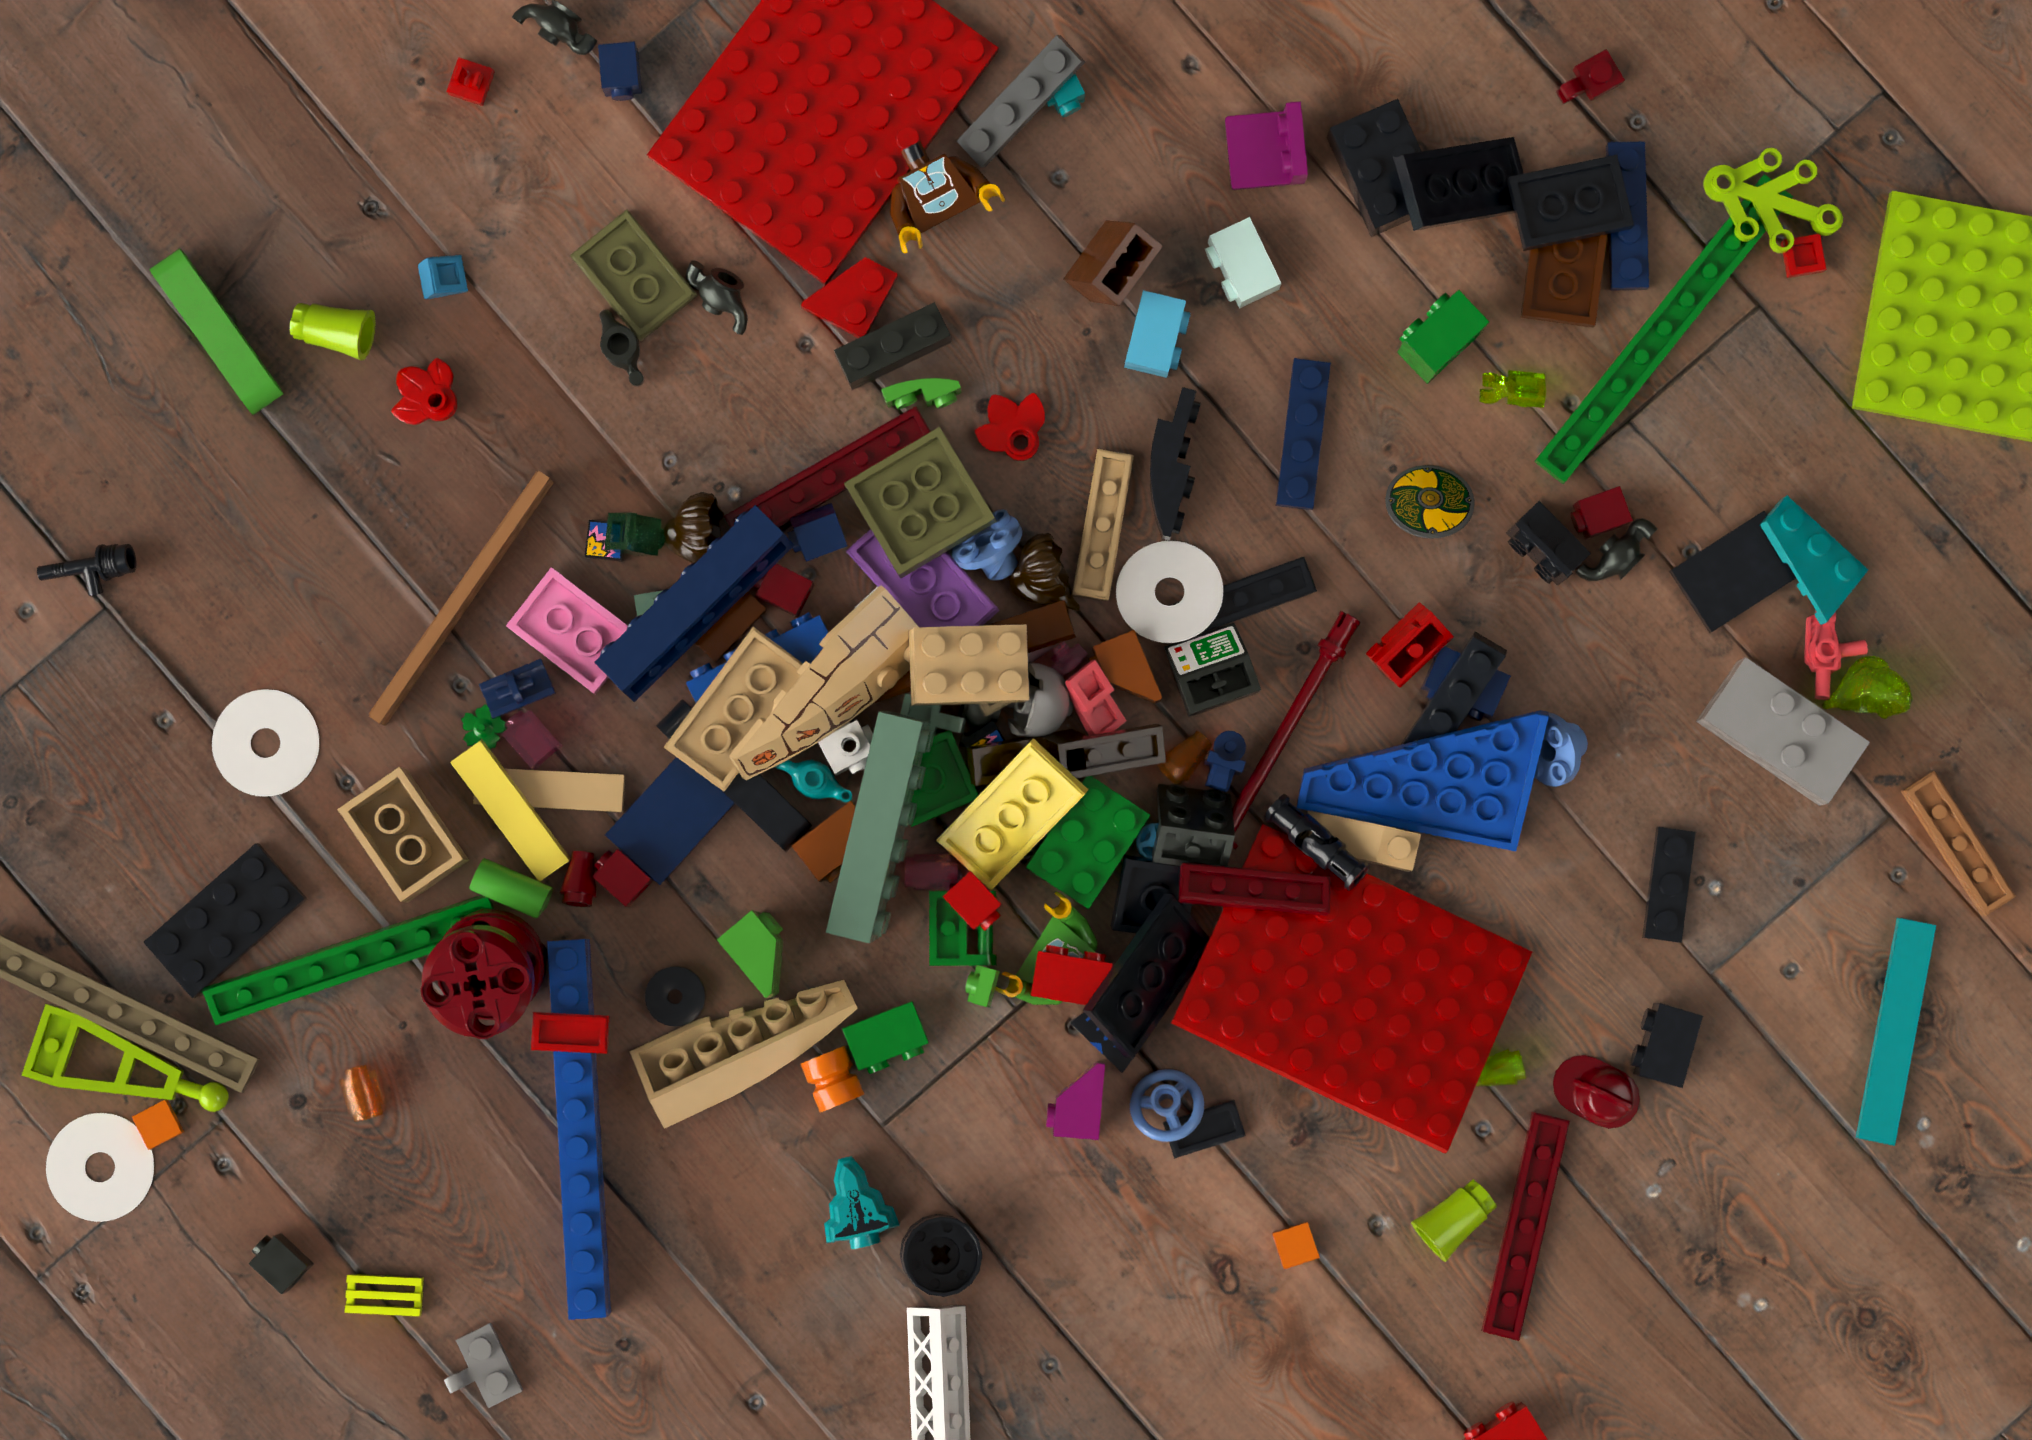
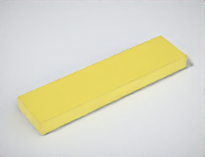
[450,739,571,881]

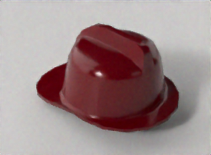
[1553,1055,1640,1129]

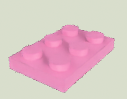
[506,567,628,695]

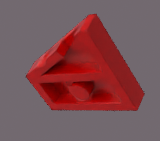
[801,257,898,338]

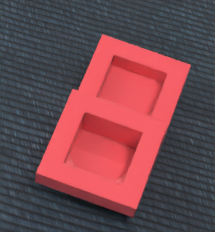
[1065,660,1127,736]

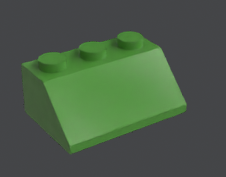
[717,910,783,998]

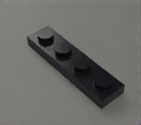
[1401,632,1507,745]

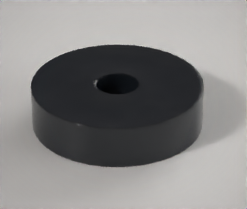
[645,967,706,1027]

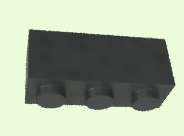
[834,302,952,390]

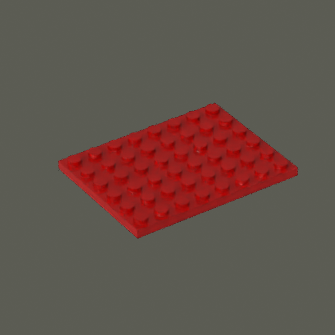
[647,0,999,285]
[1171,824,1533,1153]

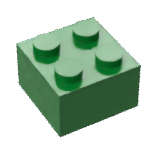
[1397,290,1489,384]

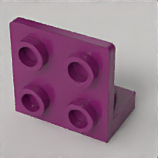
[1225,101,1308,190]

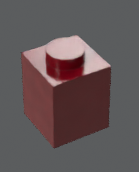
[1571,486,1633,540]
[754,563,815,618]
[592,849,654,907]

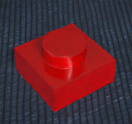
[1781,234,1827,278]

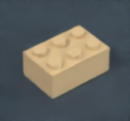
[909,624,1029,706]
[337,767,469,903]

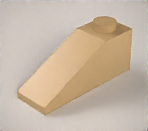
[1307,810,1421,872]

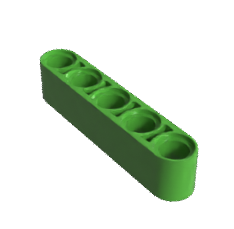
[149,248,284,415]

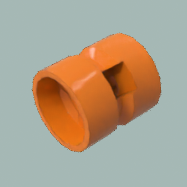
[800,1046,864,1113]

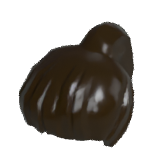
[664,492,724,563]
[1010,533,1080,611]

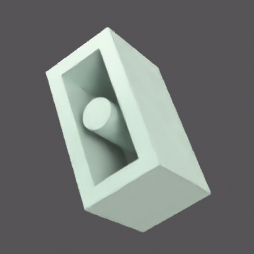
[1205,217,1282,308]

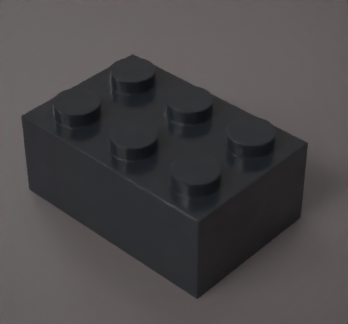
[1326,99,1422,237]

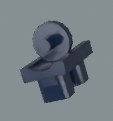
[479,659,556,719]
[1203,731,1246,792]

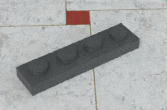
[957,35,1085,167]

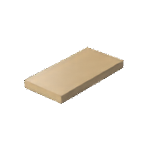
[664,626,803,792]

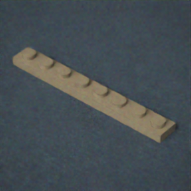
[0,934,261,1093]

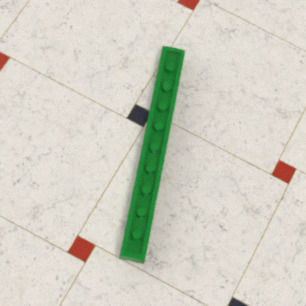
[1534,174,1793,484]

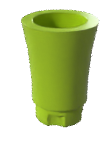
[290,303,376,361]
[1411,1179,1497,1262]

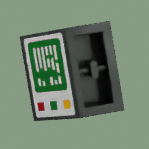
[1164,623,1261,717]

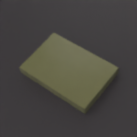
[570,209,697,342]

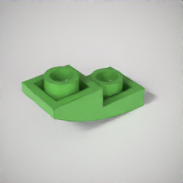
[881,378,962,410]
[965,965,1000,1008]

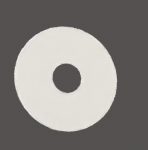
[1116,541,1223,643]
[212,689,319,797]
[46,1113,154,1222]

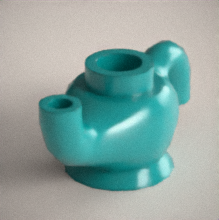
[775,759,852,802]

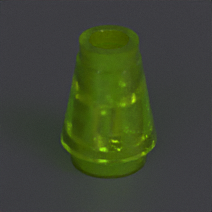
[1476,1048,1527,1087]

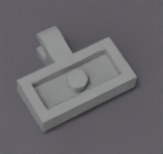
[444,1323,523,1408]

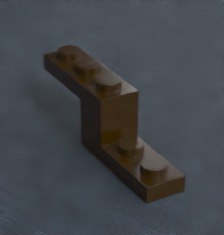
[967,724,1166,786]

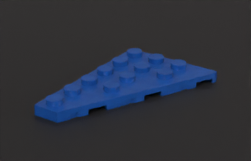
[1296,710,1549,851]

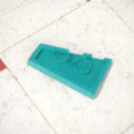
[1760,495,1868,625]

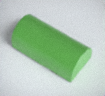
[469,858,553,918]

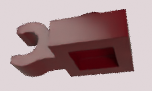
[1556,49,1625,104]

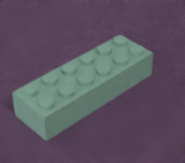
[826,711,935,944]

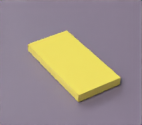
[936,738,1089,891]

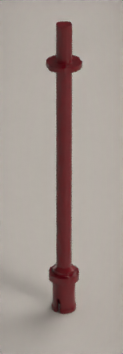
[1232,611,1361,850]

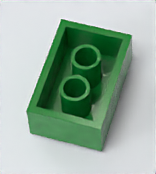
[1026,776,1150,910]

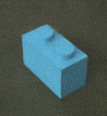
[1124,290,1191,378]

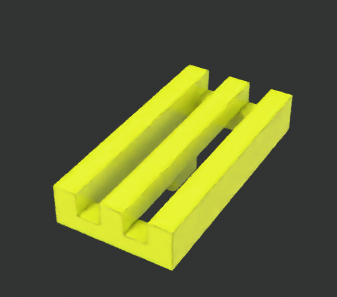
[345,1274,424,1316]

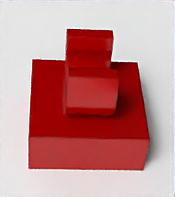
[446,57,495,106]

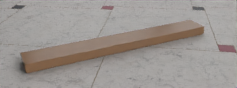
[369,471,554,726]

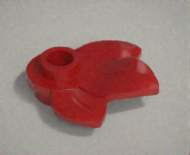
[391,358,457,425]
[975,393,1045,461]

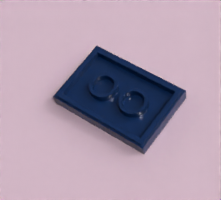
[605,757,735,885]

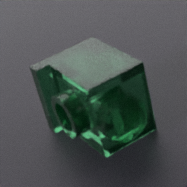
[604,512,665,556]

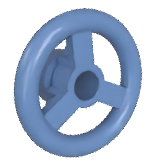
[1130,1069,1204,1142]

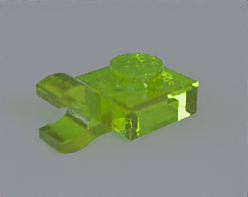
[1479,370,1546,408]

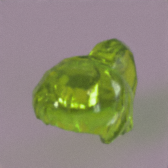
[1822,656,1913,719]

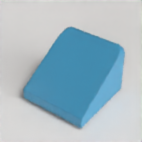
[418,255,468,299]

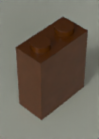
[1063,220,1163,306]

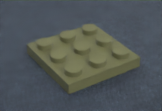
[844,427,997,579]

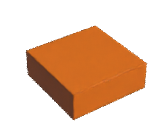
[132,1099,184,1150]
[1272,1221,1320,1270]

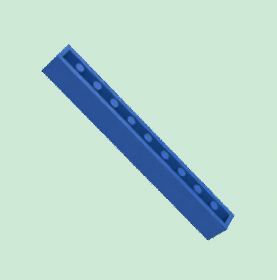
[547,939,611,1320]

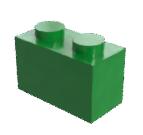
[842,1001,929,1074]

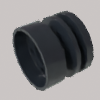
[899,1214,982,1297]

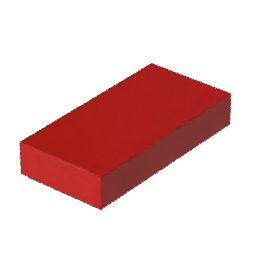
[531,1012,610,1054]

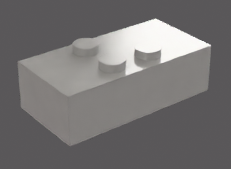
[1696,657,1870,806]

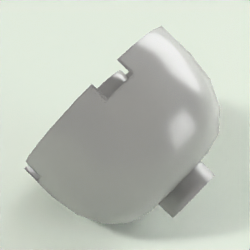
[1007,662,1073,737]

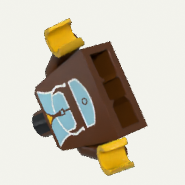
[890,141,1005,253]

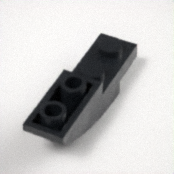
[1150,387,1201,541]

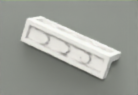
[907,1305,971,1440]

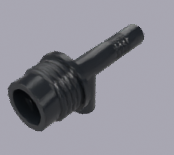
[37,544,137,596]

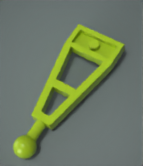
[21,1004,229,1112]

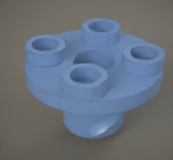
[952,509,1022,581]
[1534,713,1588,787]

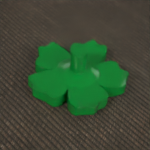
[461,704,506,749]

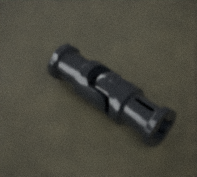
[1264,794,1370,891]

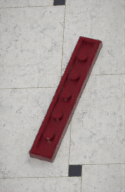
[724,406,931,528]
[1481,1112,1570,1341]

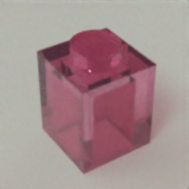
[502,710,563,770]

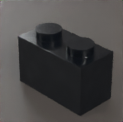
[1630,1003,1703,1088]

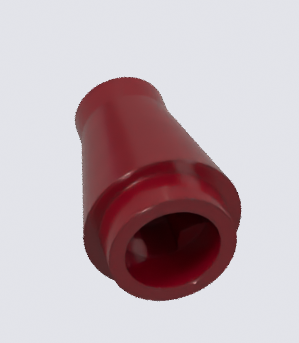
[560,851,597,907]

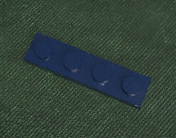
[1606,142,1649,291]
[1276,358,1331,510]

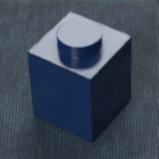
[598,41,642,101]
[787,503,848,562]

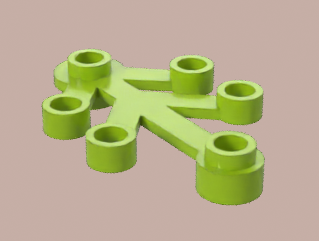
[1703,148,1843,253]

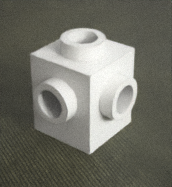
[818,720,873,776]

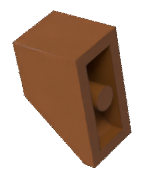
[1088,630,1163,704]
[792,801,856,883]

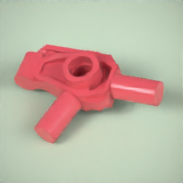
[1804,611,1868,700]

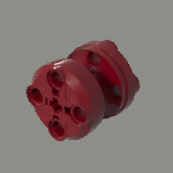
[421,908,547,1039]

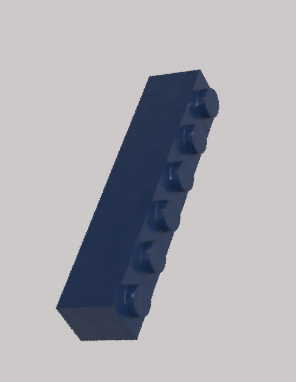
[594,505,795,702]

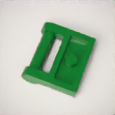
[929,891,997,966]

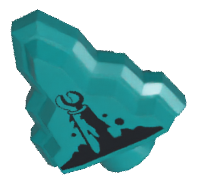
[824,1156,900,1249]

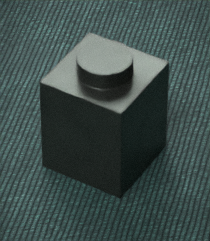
[249,1233,314,1295]

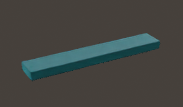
[1855,918,1936,1146]

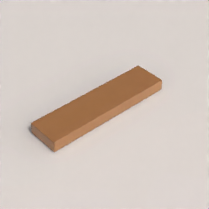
[1901,771,2016,917]

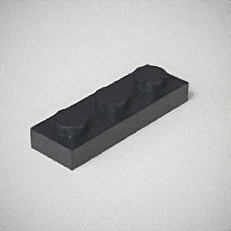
[1642,827,1696,943]

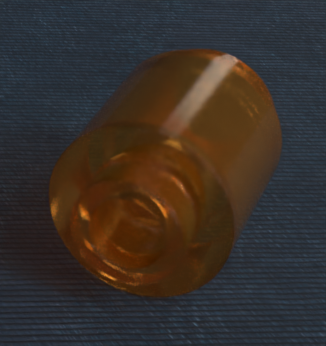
[339,1064,385,1122]

